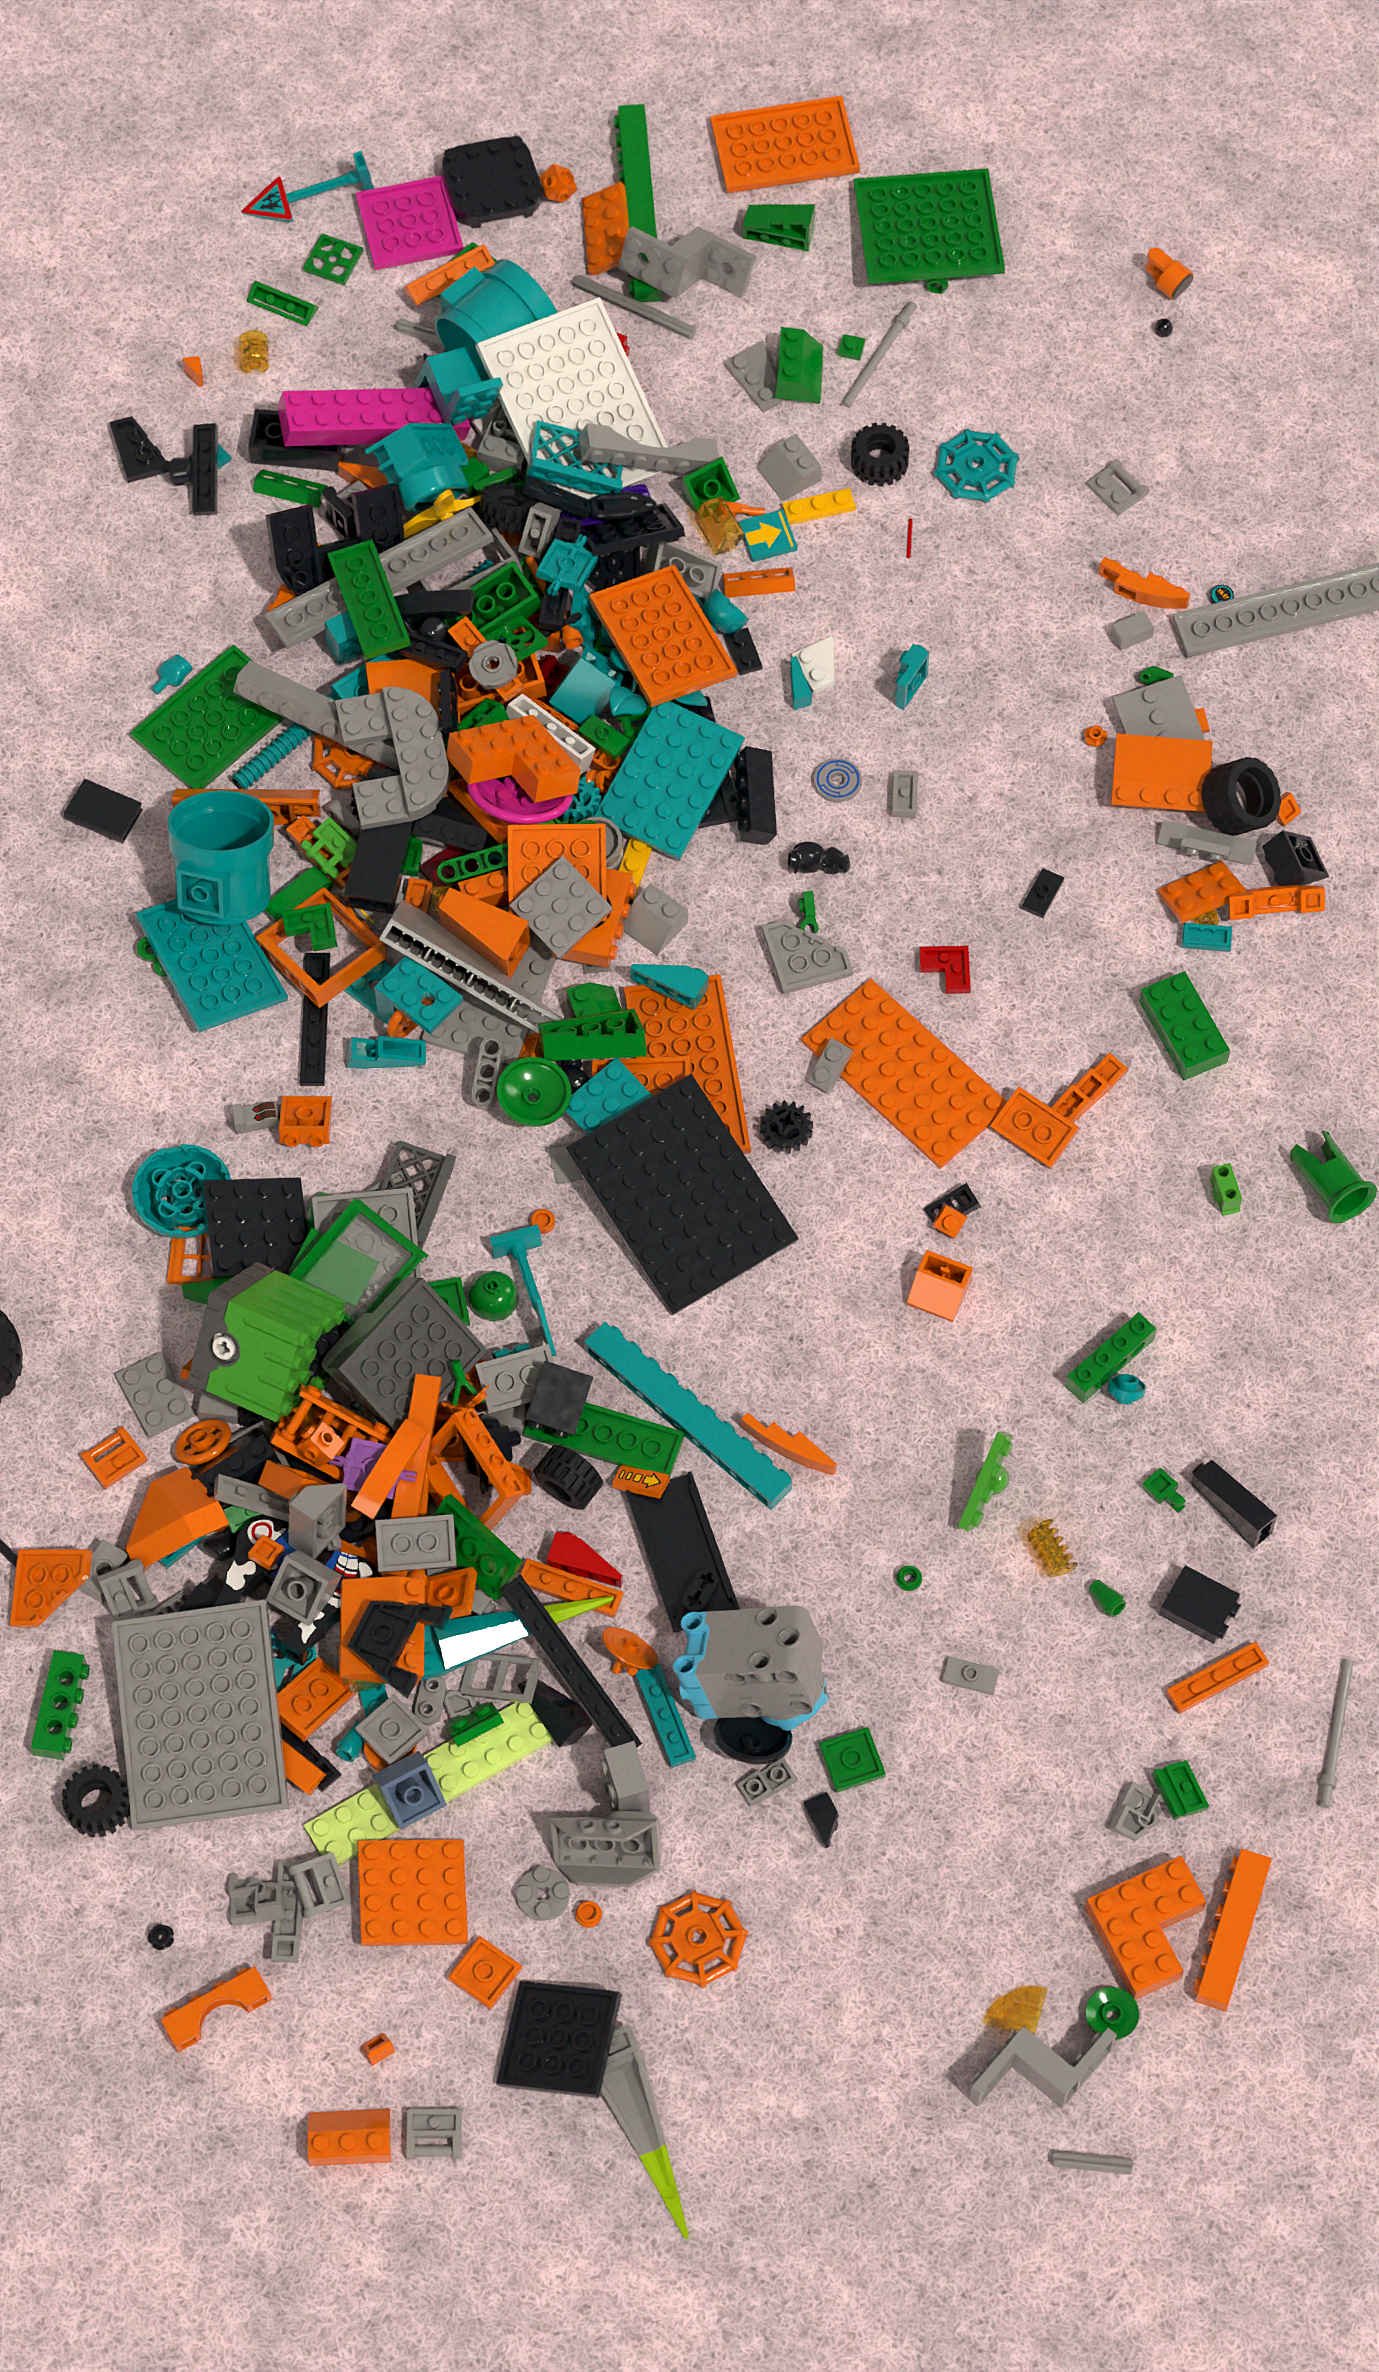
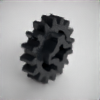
[760,1100,813,1154]

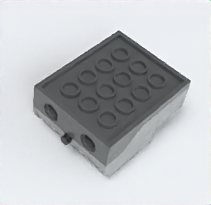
[321,1277,488,1440]

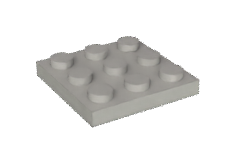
[509,856,614,959]

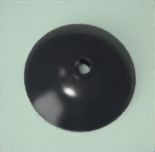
[714,1717,792,1765]

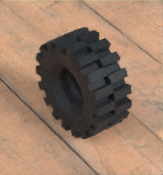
[478,482,540,533]

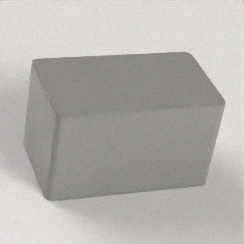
[1111,611,1154,650]
[198,1391,241,1424]

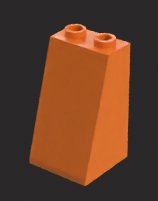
[437,888,530,979]

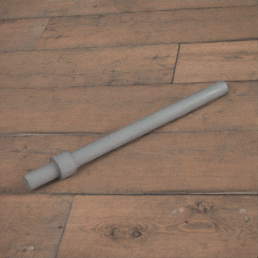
[842,301,917,408]
[1319,1659,1353,1808]

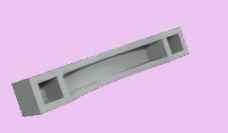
[579,423,719,473]

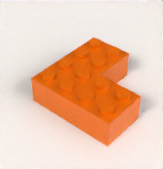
[446,715,581,803]
[1085,1855,1206,2000]

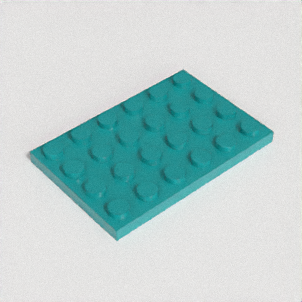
[594,701,745,861]
[135,899,288,1033]

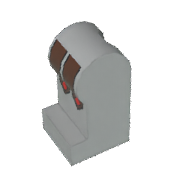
[231,1101,280,1134]

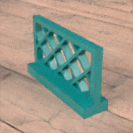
[526,420,623,495]

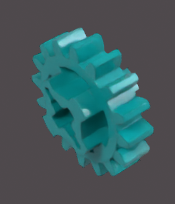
[559,776,601,823]

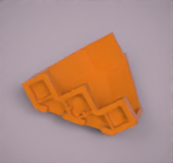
[123,1466,229,1572]

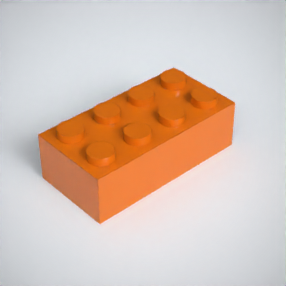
[454,642,547,722]

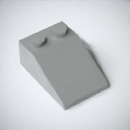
[642,541,722,603]

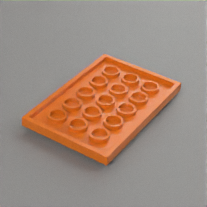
[710,95,860,193]
[589,564,738,707]

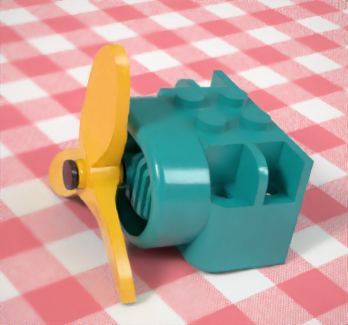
[365,423,481,540]

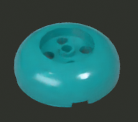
[132,1144,231,1239]

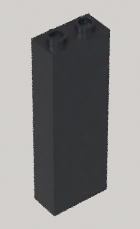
[344,768,416,914]

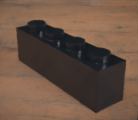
[734,746,777,845]

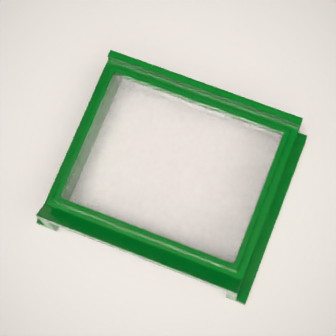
[290,1198,429,1332]

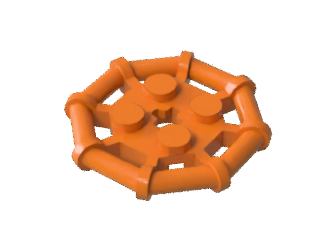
[311,734,394,791]
[648,1890,749,1988]

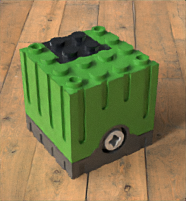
[187,1262,345,1422]

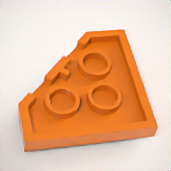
[10,1549,92,1628]

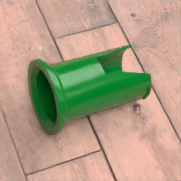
[1289,1130,1377,1224]

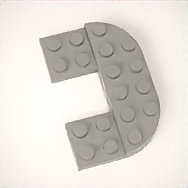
[335,687,449,830]

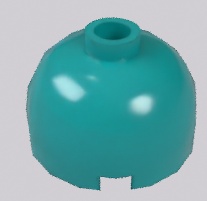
[703,588,749,634]

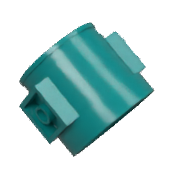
[434,259,558,381]
[168,790,274,925]

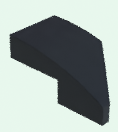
[803,1792,839,1849]

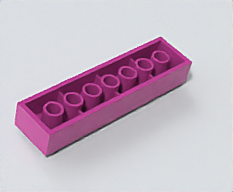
[277,388,471,446]

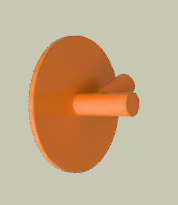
[601,1627,658,1676]

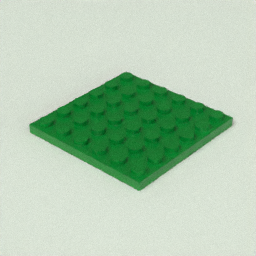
[853,168,1005,284]

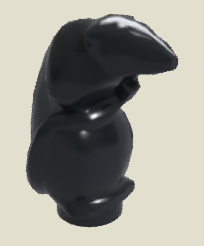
[788,841,851,874]

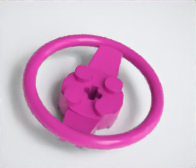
[467,777,573,825]

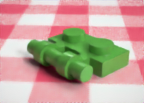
[300,817,357,880]

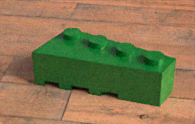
[538,1008,647,1061]

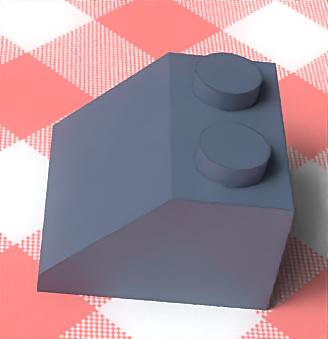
[372,1751,447,1830]

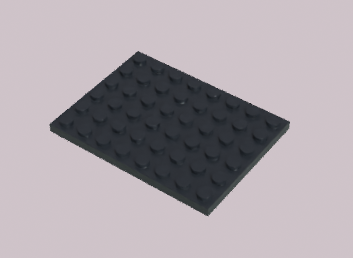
[565,1074,799,1316]

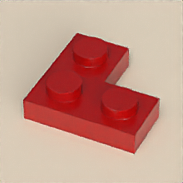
[919,946,971,994]

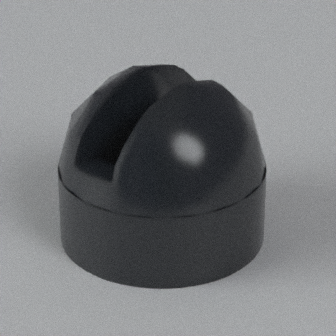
[1154,318,1173,337]

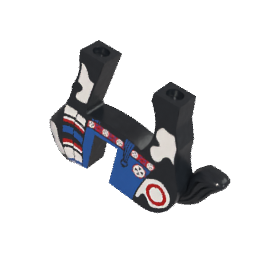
[203,1516,379,1666]

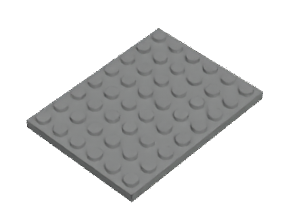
[112,1600,289,1831]

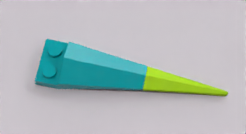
[420,1596,614,1681]

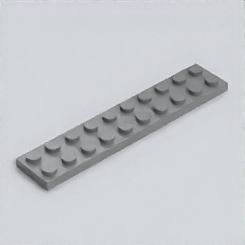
[264,507,494,649]
[1172,563,1379,658]

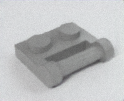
[1087,459,1150,516]
[97,1559,159,1621]
[288,1852,351,1919]
[406,2109,462,2159]

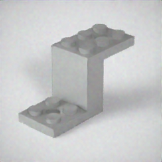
[618,226,756,298]
[969,2026,1117,2108]

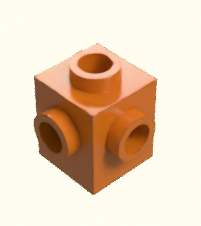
[539,163,578,203]
[297,1422,345,1467]

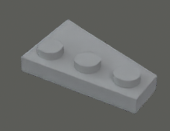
[725,340,783,413]

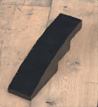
[394,590,475,623]

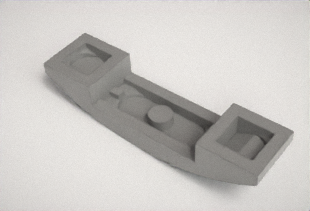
[271,1861,306,1963]

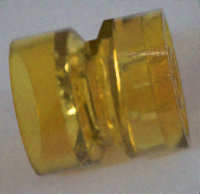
[239,330,269,373]

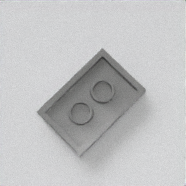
[474,1344,554,1414]
[115,1352,195,1438]
[375,1514,457,1573]

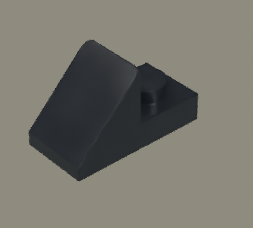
[179,1575,224,1612]

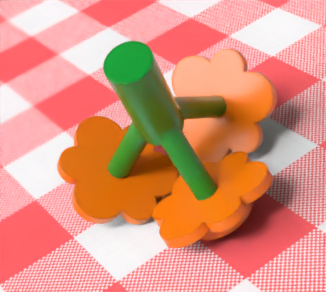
[440,1359,489,1414]

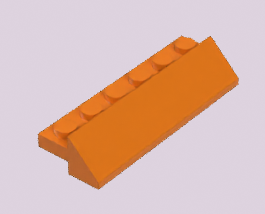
[172,788,321,825]

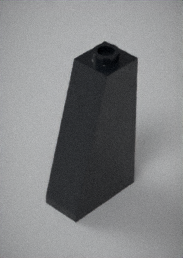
[1191,1459,1277,1549]

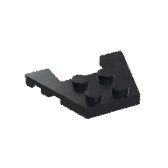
[347,1601,453,1698]

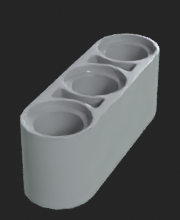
[472,1036,505,1110]

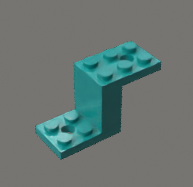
[412,346,503,425]
[343,956,463,1034]

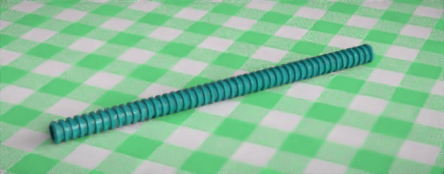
[231,559,495,789]

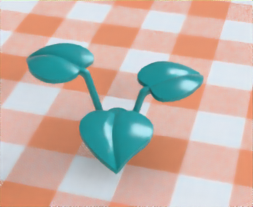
[609,647,708,723]

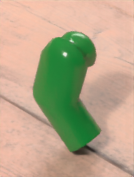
[1139,666,1174,685]

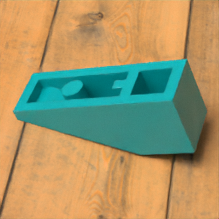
[630,964,709,1010]

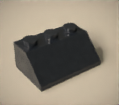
[412,797,491,854]
[193,1427,282,1506]

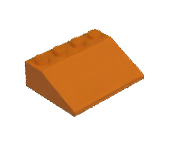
[1110,733,1213,813]
[339,1576,425,1687]

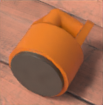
[1145,247,1194,300]

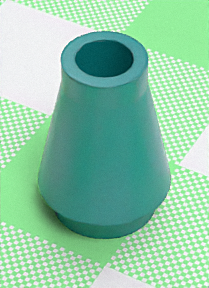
[335,1721,364,1762]

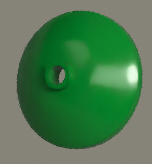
[496,1057,571,1127]

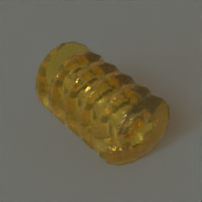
[1027,1519,1078,1578]

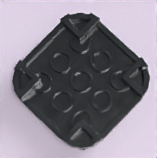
[442,136,542,228]

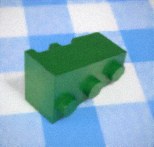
[742,204,816,252]

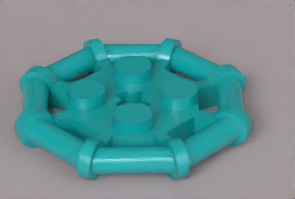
[934,428,1020,503]

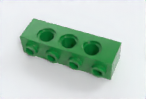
[1065,1312,1157,1403]
[31,1650,90,1760]

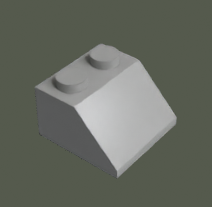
[757,434,822,502]
[622,883,688,956]
[266,1550,342,1626]

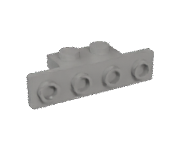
[1158,820,1257,865]

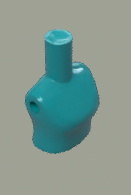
[151,654,193,695]

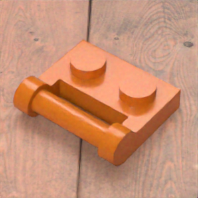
[79,1426,148,1490]

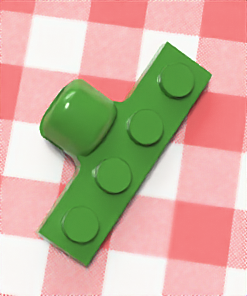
[958,1431,1013,1531]

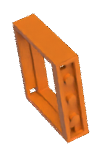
[256,887,387,1008]
[427,1407,526,1531]

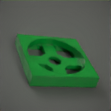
[303,233,364,286]
[483,615,548,662]

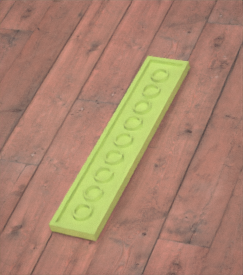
[304,1702,554,1866]

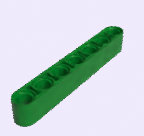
[437,820,597,885]

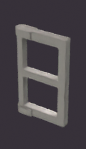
[460,1653,543,1704]

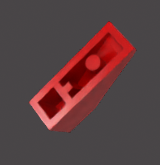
[547,1532,623,1588]

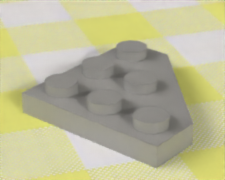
[762,920,854,994]

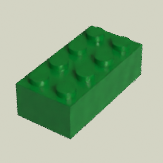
[444,560,542,649]
[1139,971,1230,1081]

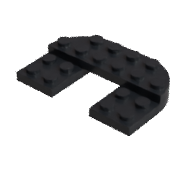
[265,483,404,595]

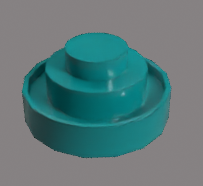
[1108,1374,1146,1405]

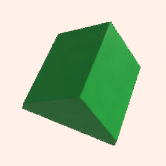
[682,457,741,520]

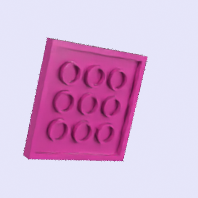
[355,175,464,270]

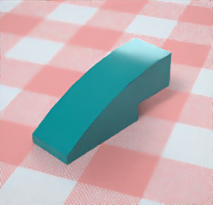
[347,1035,426,1069]

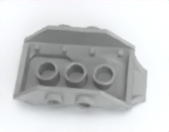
[541,1811,661,1887]

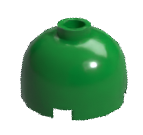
[468,1271,519,1322]

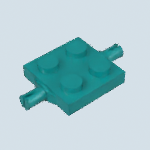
[536,534,598,596]

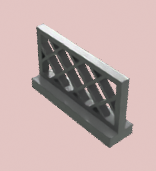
[380,1140,456,1250]

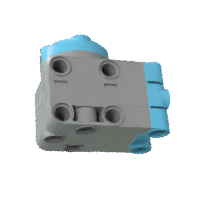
[673,1606,829,1731]

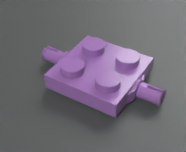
[329,1438,417,1499]

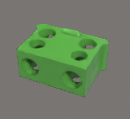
[1209,1163,1242,1216]

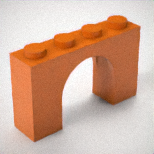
[552,868,637,968]

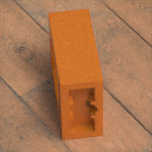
[258,1460,330,1500]

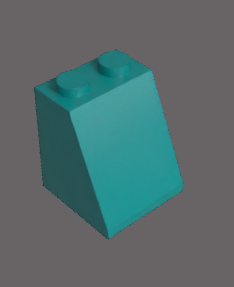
[549,644,625,727]

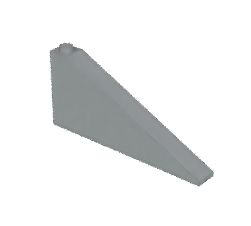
[379,899,562,1033]

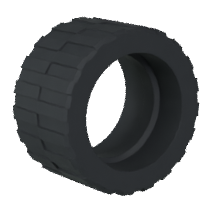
[1201,757,1281,836]

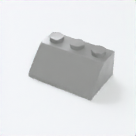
[288,1483,347,1559]

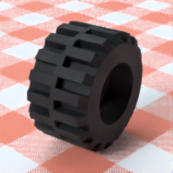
[851,422,910,487]
[533,1445,603,1510]
[62,1765,130,1837]

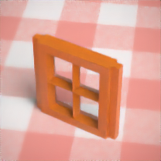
[167,1226,216,1285]

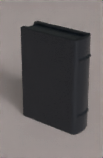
[64,778,143,844]

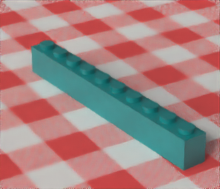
[584,1322,792,1510]

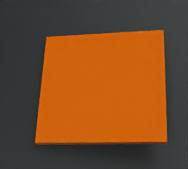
[366,659,460,723]

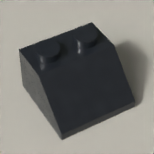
[1262,830,1329,886]

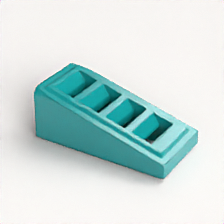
[790,656,812,710]

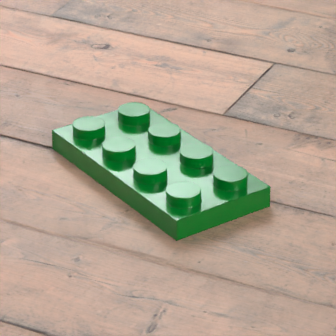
[434,1494,524,1601]

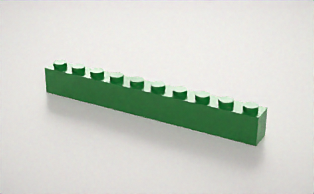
[614,104,662,303]

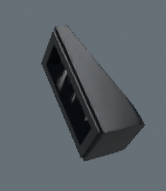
[924,1183,981,1229]

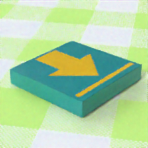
[739,509,798,562]

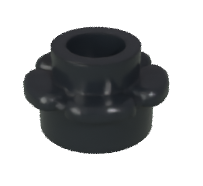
[148,1924,174,1950]

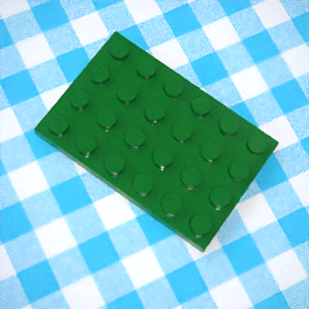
[130,644,285,789]

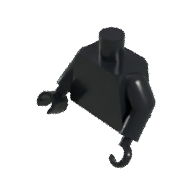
[461,1413,521,1495]

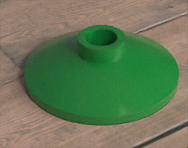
[1085,1987,1139,2040]

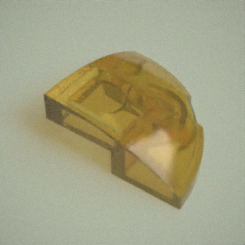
[982,1985,1048,2035]

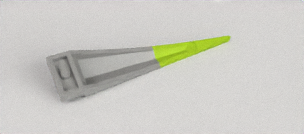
[601,2025,689,2239]

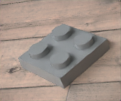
[355,1694,429,1766]

